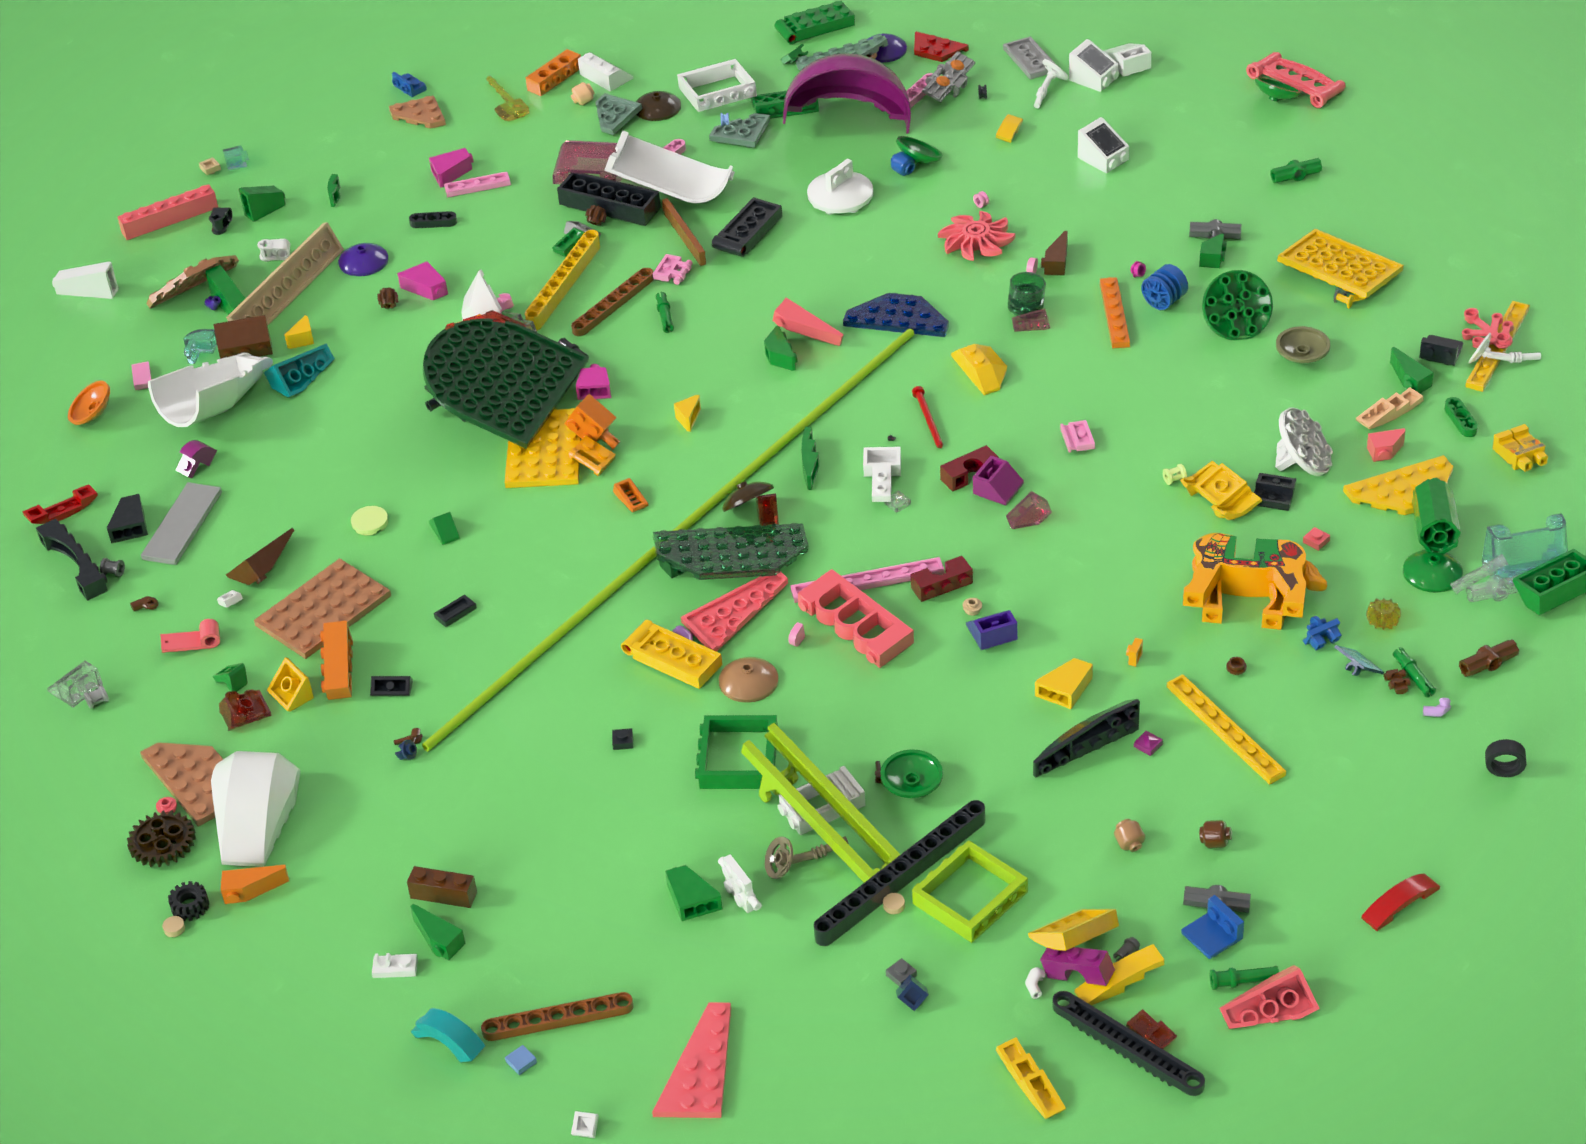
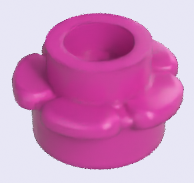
[1130,261,1146,278]

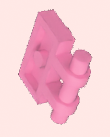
[653,254,693,285]

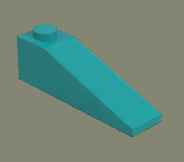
[264,343,335,397]

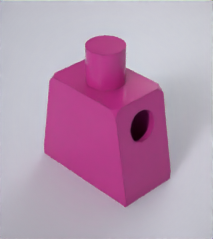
[576,364,611,400]

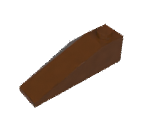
[226,527,295,585]

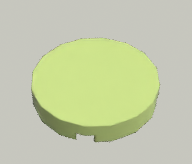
[351,506,388,535]

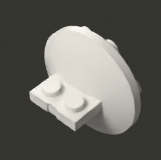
[807,159,873,215]
[1275,407,1333,476]

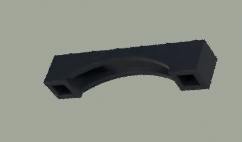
[36,519,108,601]

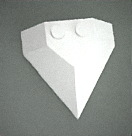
[461,269,508,323]

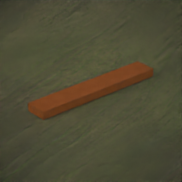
[662,198,706,266]

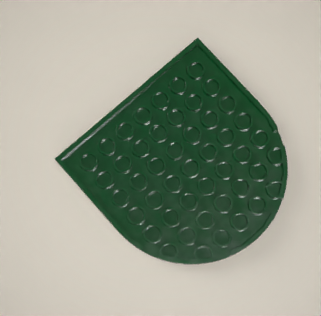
[423,319,589,449]

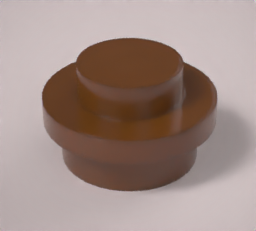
[1226,657,1247,675]

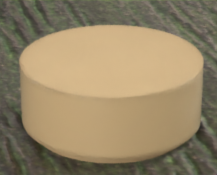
[883,893,905,914]
[162,916,185,937]

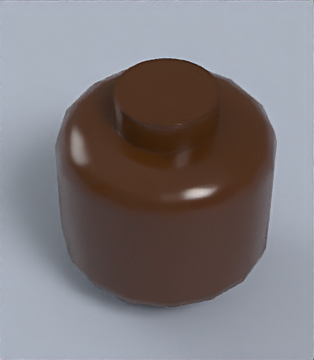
[1199,820,1232,848]

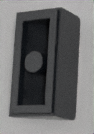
[370,676,413,696]

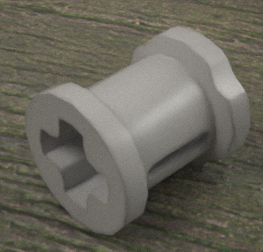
[83,685,109,709]

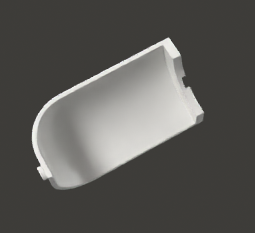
[604,131,735,203]

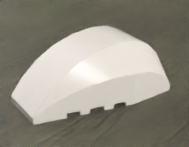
[211,751,300,867]

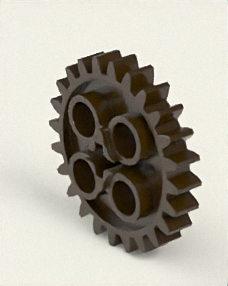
[127,811,196,867]

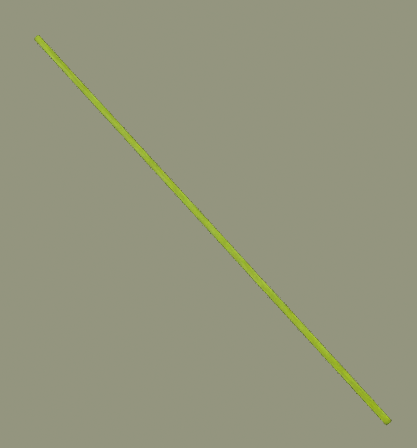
[422,329,914,752]

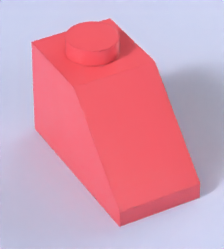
[1367,428,1406,462]

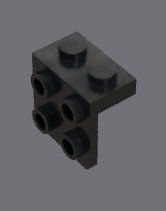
[1419,335,1463,366]

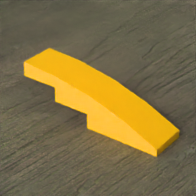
[1075,944,1164,1006]
[996,1037,1066,1119]

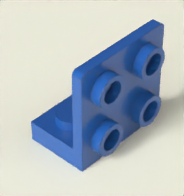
[1181,895,1244,959]

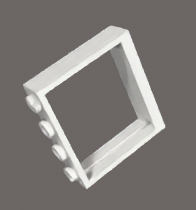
[677,59,757,112]

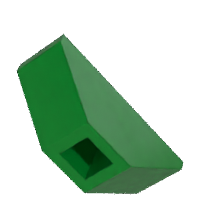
[764,326,798,371]

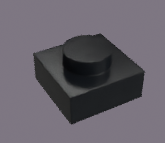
[612,728,633,750]

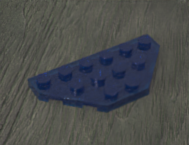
[843,293,949,337]

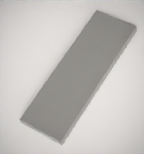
[141,482,222,565]

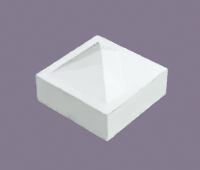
[217,590,243,608]
[571,1111,599,1138]

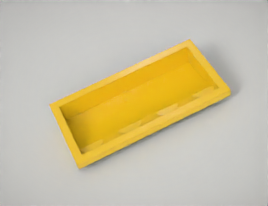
[1028,909,1119,951]

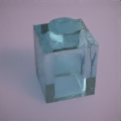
[223,145,249,171]

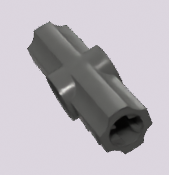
[1189,219,1242,239]
[1183,885,1251,913]

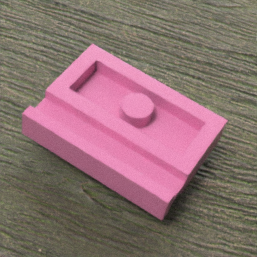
[1060,420,1095,453]

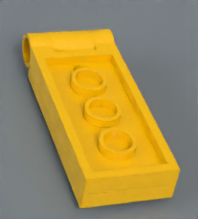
[621,620,722,689]

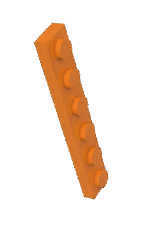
[1100,277,1130,348]

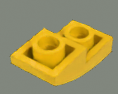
[996,114,1023,143]

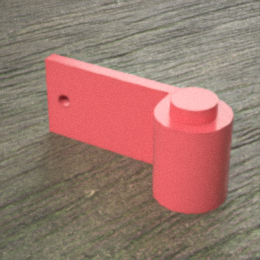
[160,619,220,653]

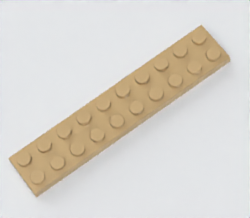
[226,222,344,325]

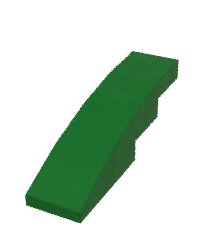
[801,426,819,490]

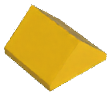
[267,657,314,712]

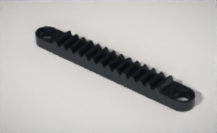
[1052,991,1205,1096]

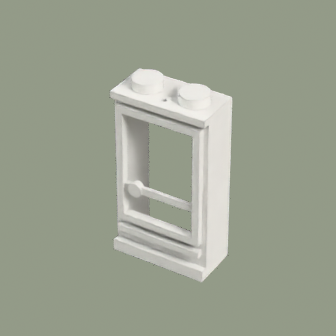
[778,766,866,835]

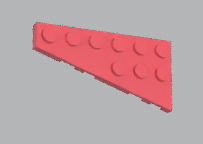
[681,568,788,652]
[652,1002,731,1118]

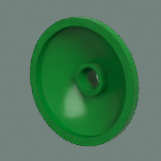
[1255,77,1302,102]
[896,136,943,164]
[1403,550,1463,593]
[881,749,943,798]

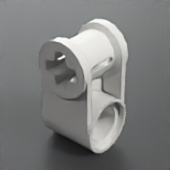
[257,239,291,262]

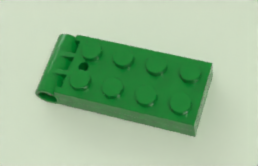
[774,1,855,44]

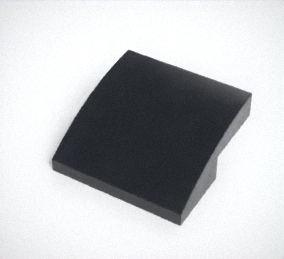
[1254,473,1297,511]

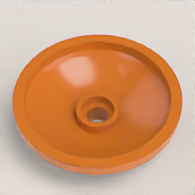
[68,381,110,425]

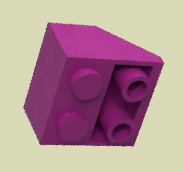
[973,455,1024,506]

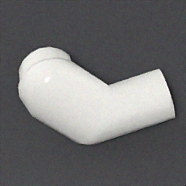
[1025,967,1045,999]

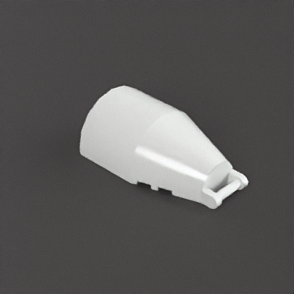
[148,352,273,427]

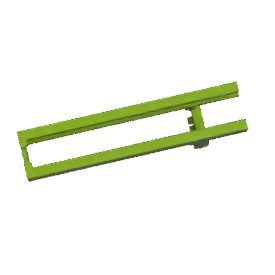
[741,723,900,882]

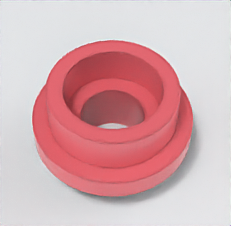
[156,797,177,815]

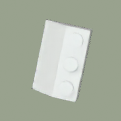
[578,52,633,91]

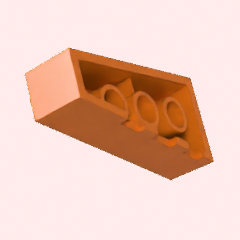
[320,620,353,700]

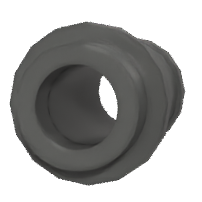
[1113,937,1140,961]

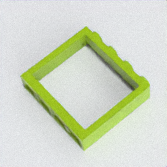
[912,840,1028,943]

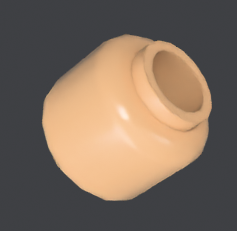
[571,82,595,106]

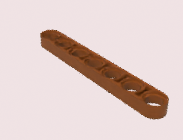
[571,268,654,336]
[481,992,633,1041]

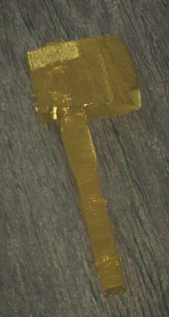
[486,76,529,121]

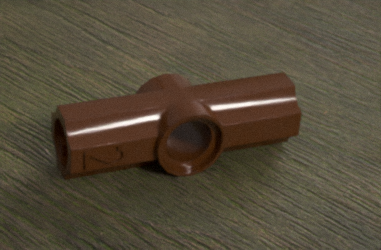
[1459,639,1519,677]

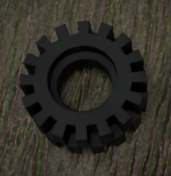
[168,881,209,921]

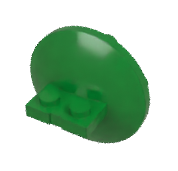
[1202,270,1273,340]

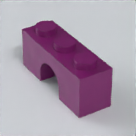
[1040,947,1115,986]

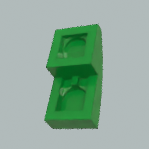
[327,174,341,207]

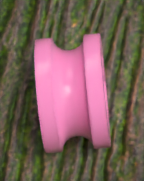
[973,191,989,208]

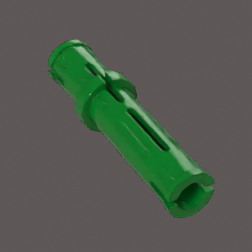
[656,292,674,333]
[1393,647,1436,698]

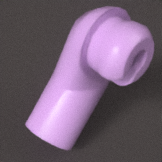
[1423,698,1451,717]

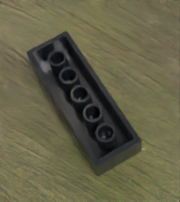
[557,171,661,226]

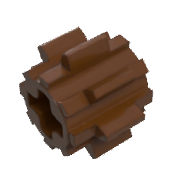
[585,205,607,226]
[377,287,399,309]

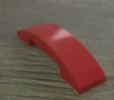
[22,484,98,524]
[1361,873,1440,931]

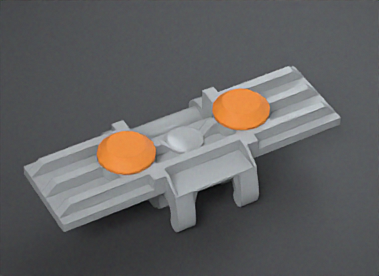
[922,51,976,102]

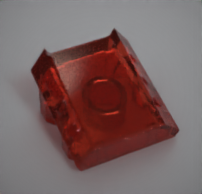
[219,689,271,731]

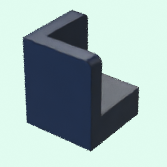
[896,975,929,1011]

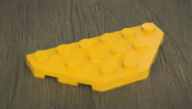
[1343,455,1453,515]

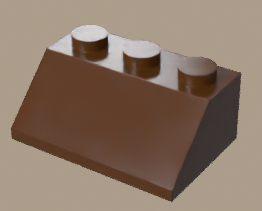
[213,315,273,359]

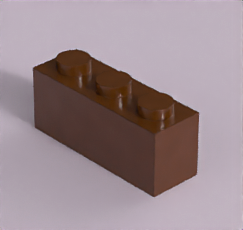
[407,866,477,908]

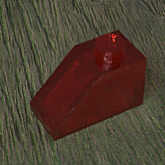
[756,493,779,526]

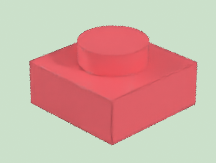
[1303,527,1330,551]

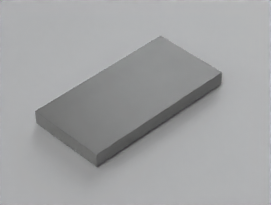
[1003,36,1055,79]

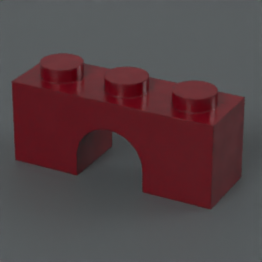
[940,445,999,492]
[910,556,973,602]

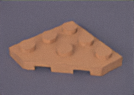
[389,96,446,129]

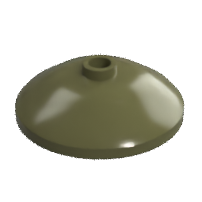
[1276,326,1330,364]

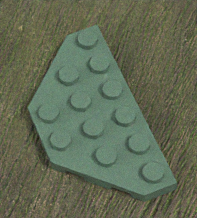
[795,35,888,70]

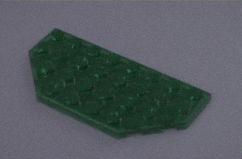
[653,523,808,580]

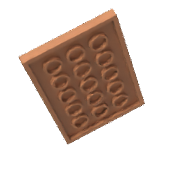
[254,558,391,659]

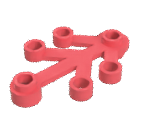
[1462,308,1514,349]

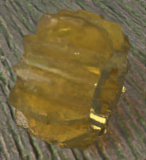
[1366,598,1401,630]

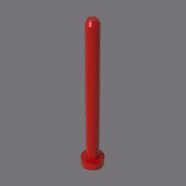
[912,386,943,448]

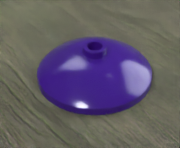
[867,33,907,63]
[338,243,389,276]

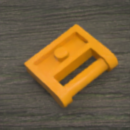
[568,435,616,476]

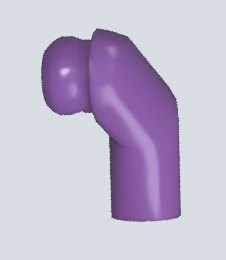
[672,625,693,641]

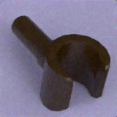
[875,761,882,784]

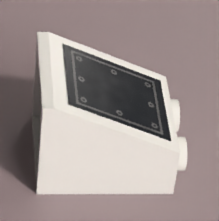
[1069,39,1119,92]
[1078,117,1129,173]

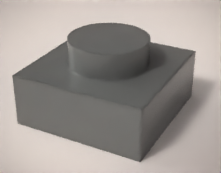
[886,958,917,986]

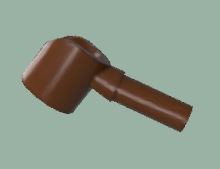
[394,728,423,745]

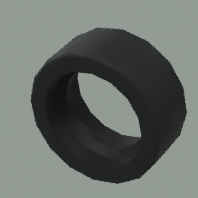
[1485,739,1527,777]

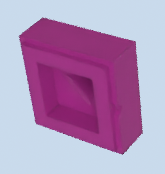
[1134,731,1163,756]

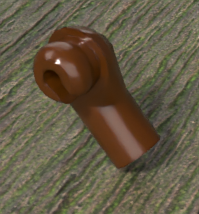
[130,596,159,612]

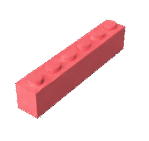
[117,184,218,240]

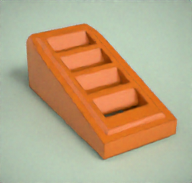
[613,478,648,513]

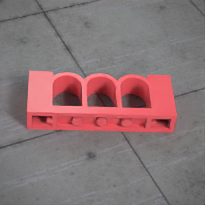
[798,569,914,668]

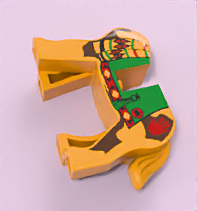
[1183,533,1327,630]

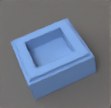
[505,1045,537,1075]

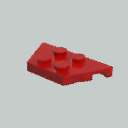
[914,31,969,62]

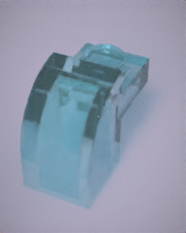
[183,329,217,364]

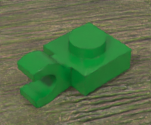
[781,44,809,64]

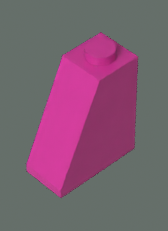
[429,148,474,188]
[397,261,448,300]

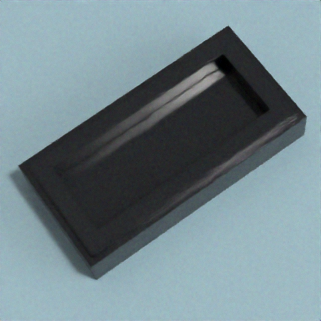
[434,594,477,627]

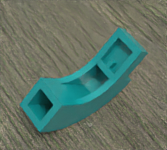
[411,1008,486,1062]

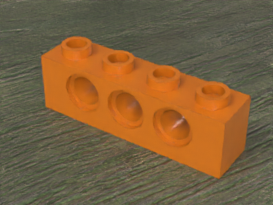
[525,49,581,96]

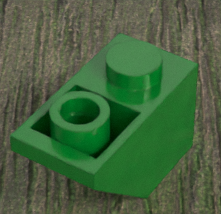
[1199,234,1227,268]

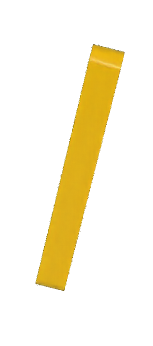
[525,230,600,331]

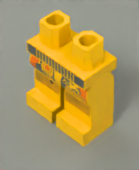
[1493,424,1548,472]

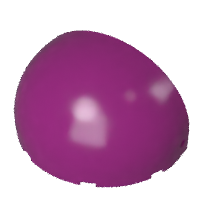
[783,53,911,133]

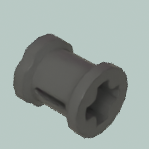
[100,558,125,577]

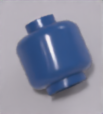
[891,152,915,176]

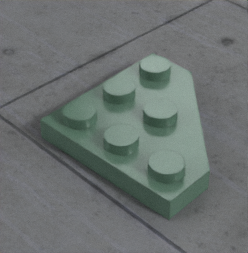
[595,93,642,135]
[709,113,770,147]

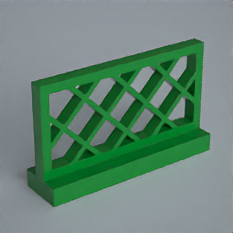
[751,91,819,119]

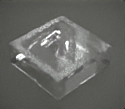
[884,490,911,513]

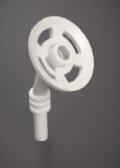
[1034,59,1069,108]
[1468,332,1541,363]

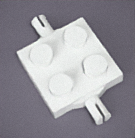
[718,854,762,913]

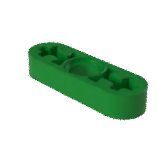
[1444,397,1478,437]

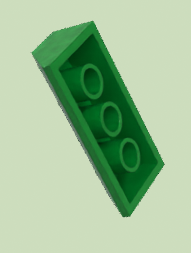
[1513,549,1586,616]

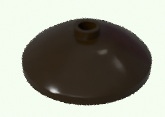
[636,91,681,121]
[722,481,774,512]

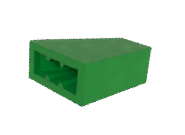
[239,185,286,222]
[665,865,723,921]

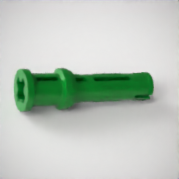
[1210,966,1279,990]

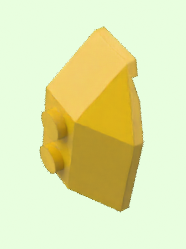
[951,344,1007,395]

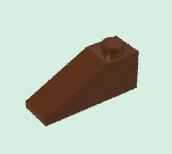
[1041,231,1068,275]

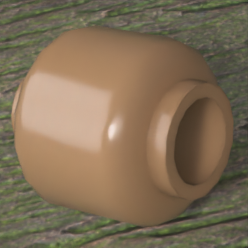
[1114,819,1145,852]

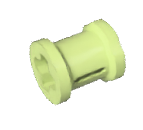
[1163,464,1187,485]

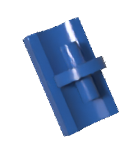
[1302,616,1342,650]

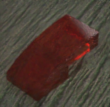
[1126,1009,1177,1049]

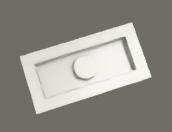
[372,953,418,978]

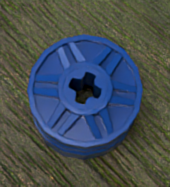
[1141,264,1188,310]

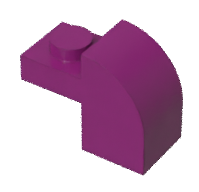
[176,440,217,479]

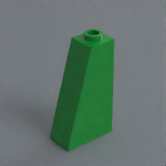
[205,265,246,315]

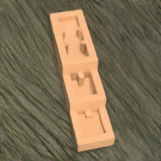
[1356,387,1424,429]

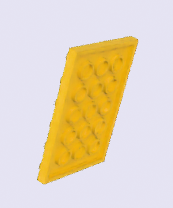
[1277,229,1404,299]
[505,408,581,488]

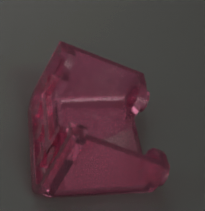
[553,140,622,184]

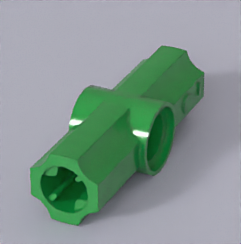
[1270,158,1322,183]

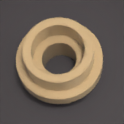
[963,598,982,616]

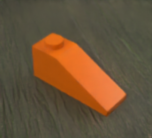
[221,865,289,904]

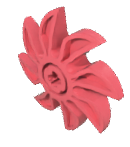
[938,211,1016,261]

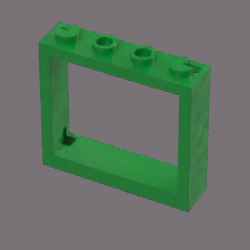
[695,715,778,789]

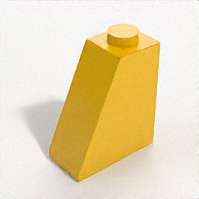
[1035,658,1093,709]

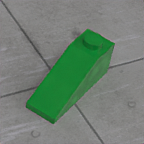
[1390,347,1434,394]
[410,904,466,961]

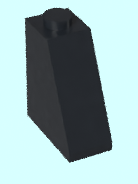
[107,494,148,543]

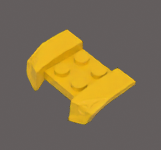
[1180,461,1262,520]

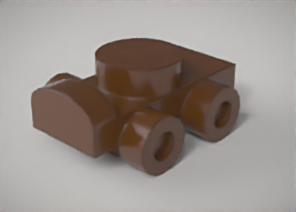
[1384,669,1410,694]

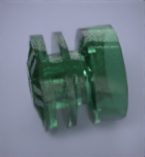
[1007,272,1046,318]

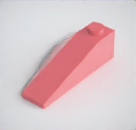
[772,297,844,346]
[1219,965,1320,1029]

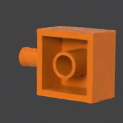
[564,394,620,450]

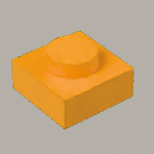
[1126,637,1143,667]

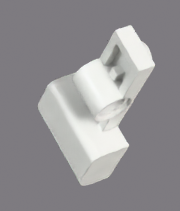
[863,447,901,502]

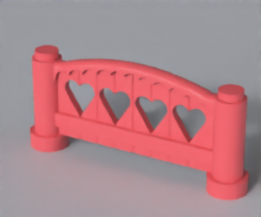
[1246,52,1346,108]

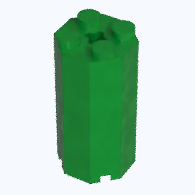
[1412,478,1461,554]

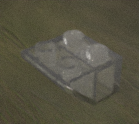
[47,661,103,707]

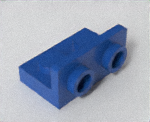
[392,72,427,97]

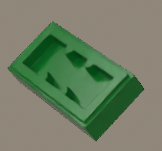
[552,227,585,257]

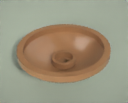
[719,657,778,702]

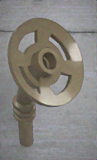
[765,836,849,879]

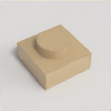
[199,157,221,175]

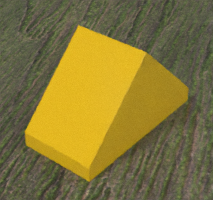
[284,315,314,349]
[674,395,701,432]

